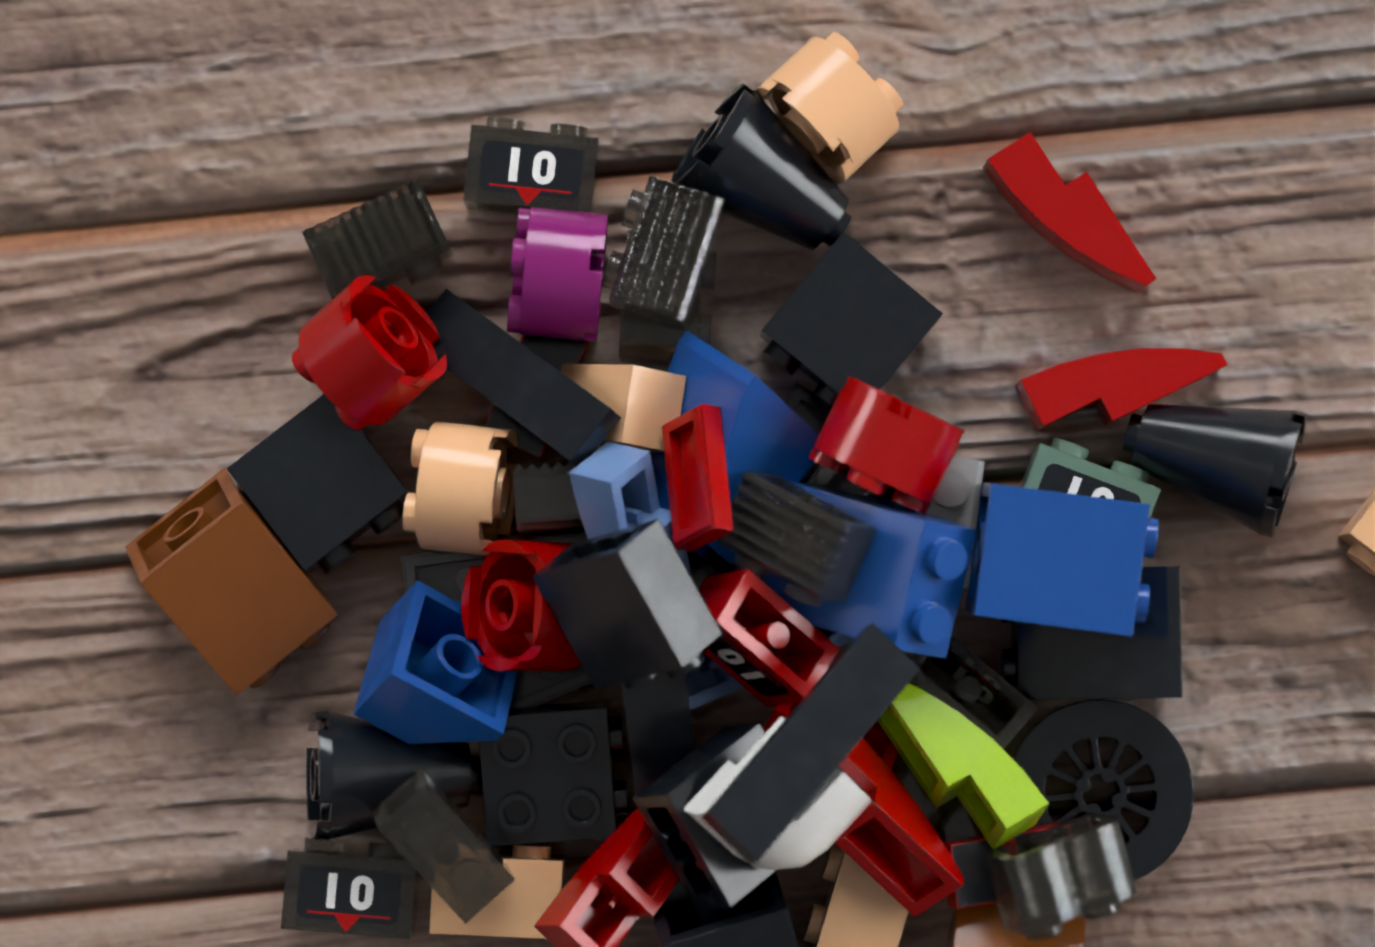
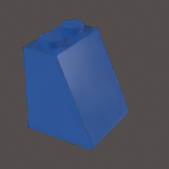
[650,331,819,565]
[760,480,977,658]
[964,483,1159,637]

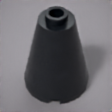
[670,83,851,250]
[1123,404,1307,538]
[306,711,482,840]

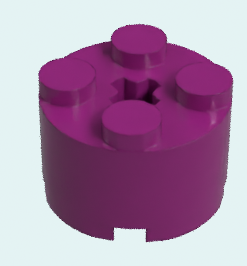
[507,207,608,342]

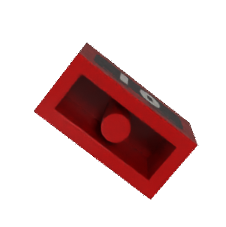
[698,569,840,706]

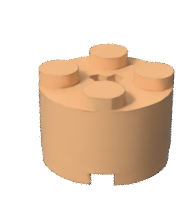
[755,32,904,184]
[403,422,519,556]

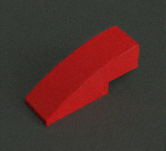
[982,132,1156,293]
[1015,348,1227,431]
[835,738,964,917]
[534,808,679,947]

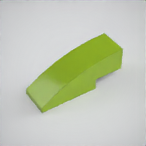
[877,683,1049,850]

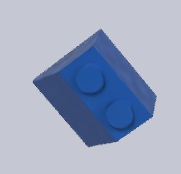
[353,580,519,744]

